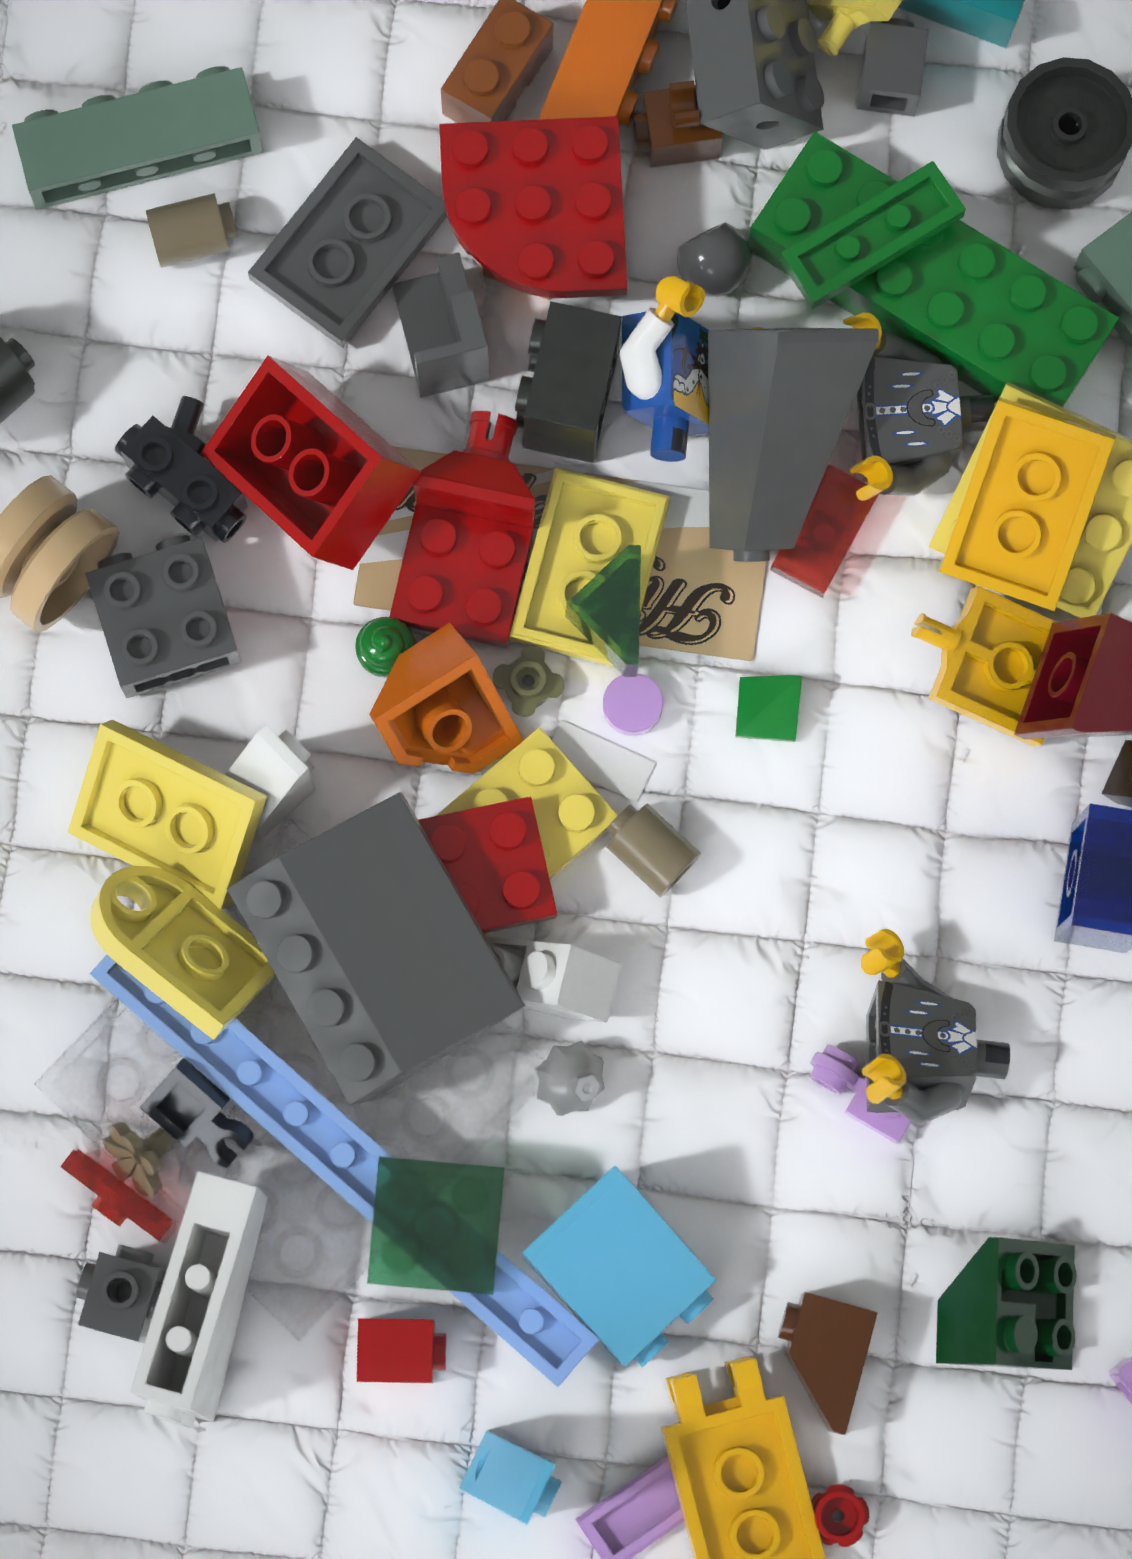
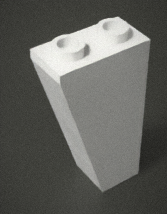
[129,1171,268,1428]

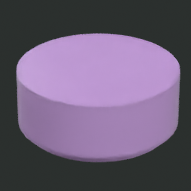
[602,673,663,736]

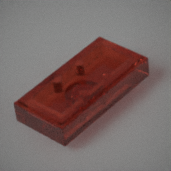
[770,464,879,598]
[60,1149,178,1244]

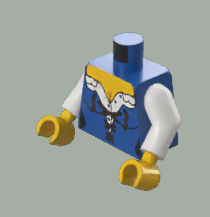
[619,276,765,462]

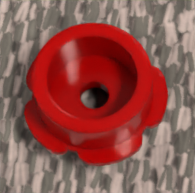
[811,1484,869,1547]

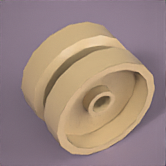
[0,475,120,633]

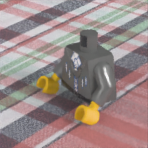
[843,312,995,501]
[861,929,1010,1125]

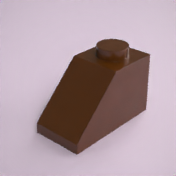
[778,1292,878,1435]

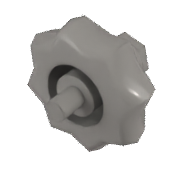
[536,1041,605,1116]

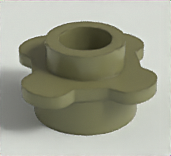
[493,645,564,717]

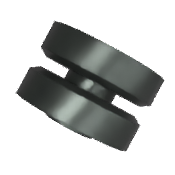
[996,57,1132,209]

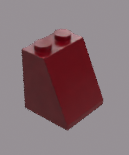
[1014,613,1132,740]

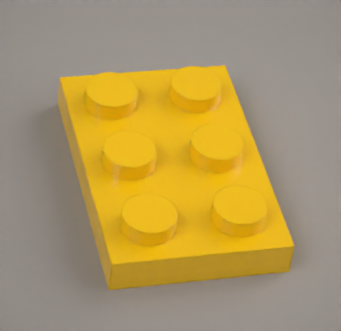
[939,397,1116,611]

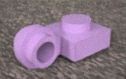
[809,1044,912,1144]

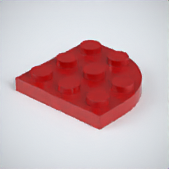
[439,116,628,298]

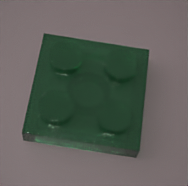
[367,1157,505,1295]

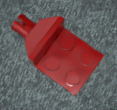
[389,411,536,648]

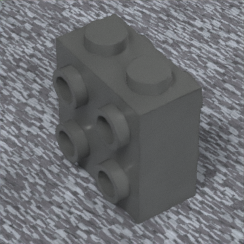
[85,535,242,698]

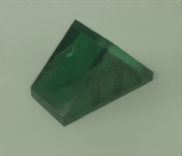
[565,545,641,677]

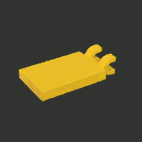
[660,1356,826,1559]

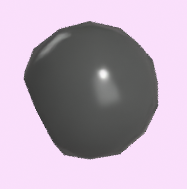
[677,222,752,297]

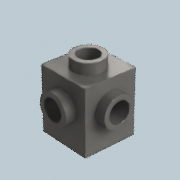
[76,1244,166,1343]

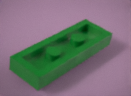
[779,161,966,309]

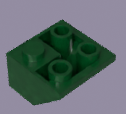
[936,1237,1077,1370]

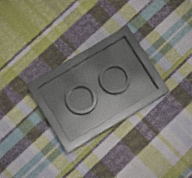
[248,137,447,348]

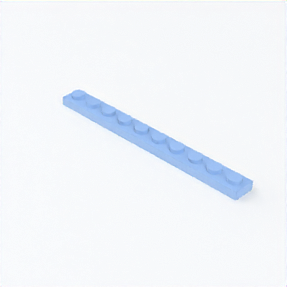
[89,954,599,1387]

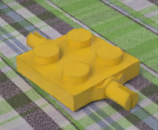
[911,586,1056,747]

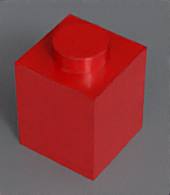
[356,1318,447,1384]

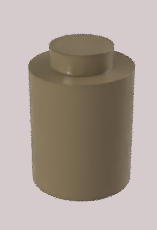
[146,193,238,268]
[606,803,701,898]

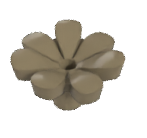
[102,1121,174,1197]

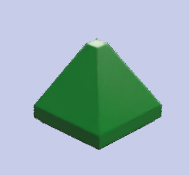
[735,675,802,742]

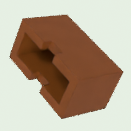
[440,0,553,123]

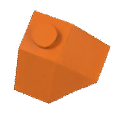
[369,623,524,774]

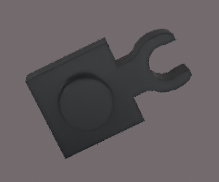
[139,1058,254,1168]

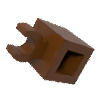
[633,80,723,168]

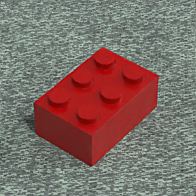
[200,355,422,570]

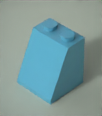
[522,1165,716,1368]

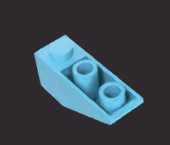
[459,1430,562,1525]

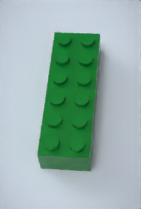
[748,131,1119,408]

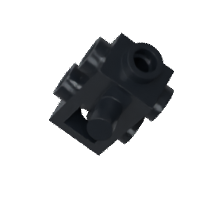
[115,396,248,543]

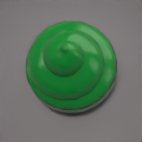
[355,617,415,678]

